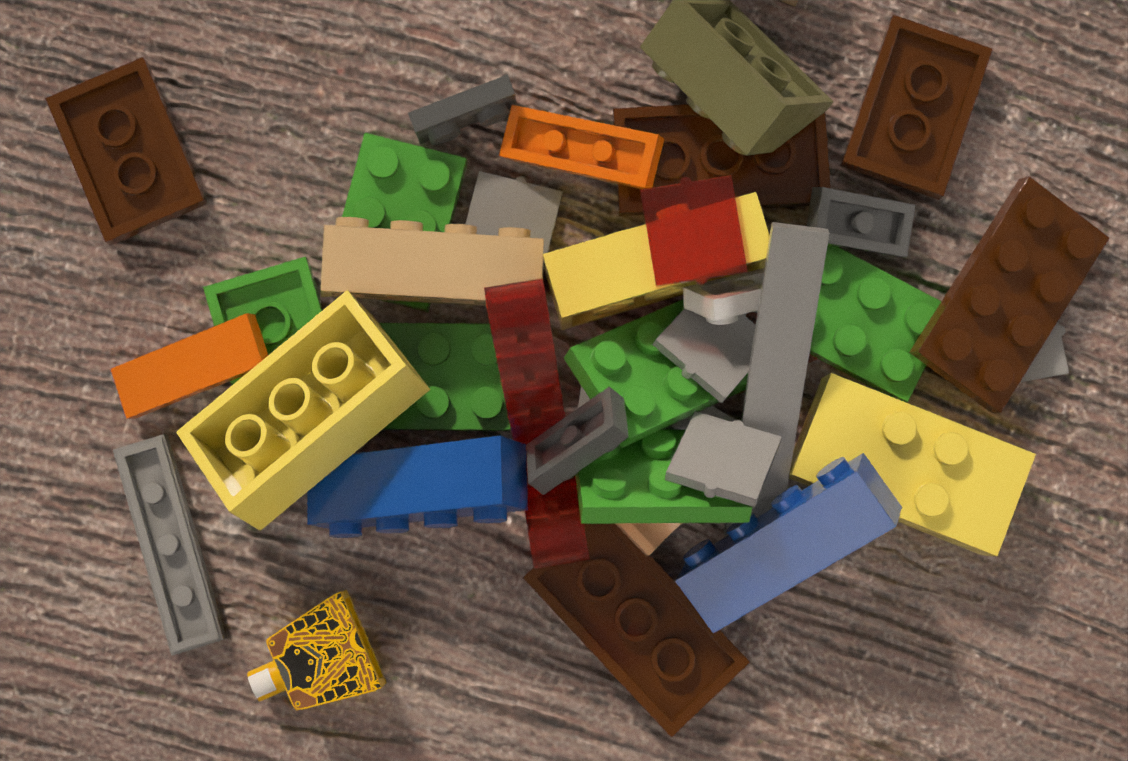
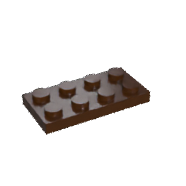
[613,104,831,217]
[909,176,1109,413]
[523,523,750,738]

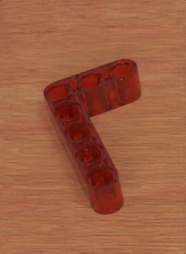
[484,278,590,569]

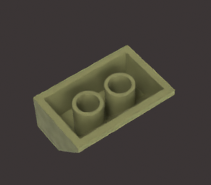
[640,0,834,155]

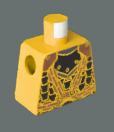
[247,590,387,711]

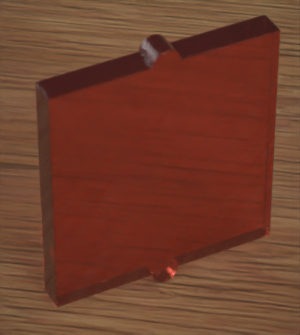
[640,175,748,287]

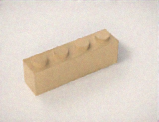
[320,217,544,309]

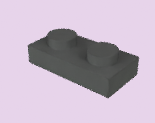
[408,74,517,145]
[806,187,916,257]
[526,386,629,495]

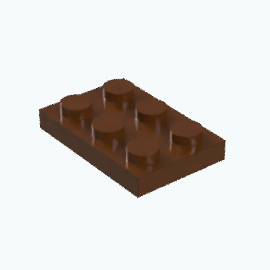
[840,15,993,200]
[45,57,208,245]

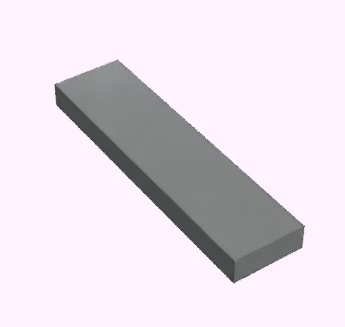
[113,434,227,656]

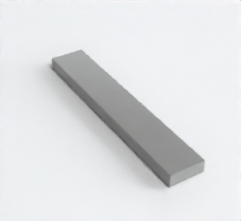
[723,222,830,537]

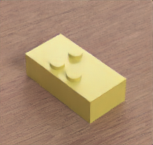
[543,192,770,330]
[176,290,431,531]
[789,373,1036,556]

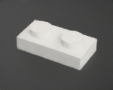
[683,268,765,325]

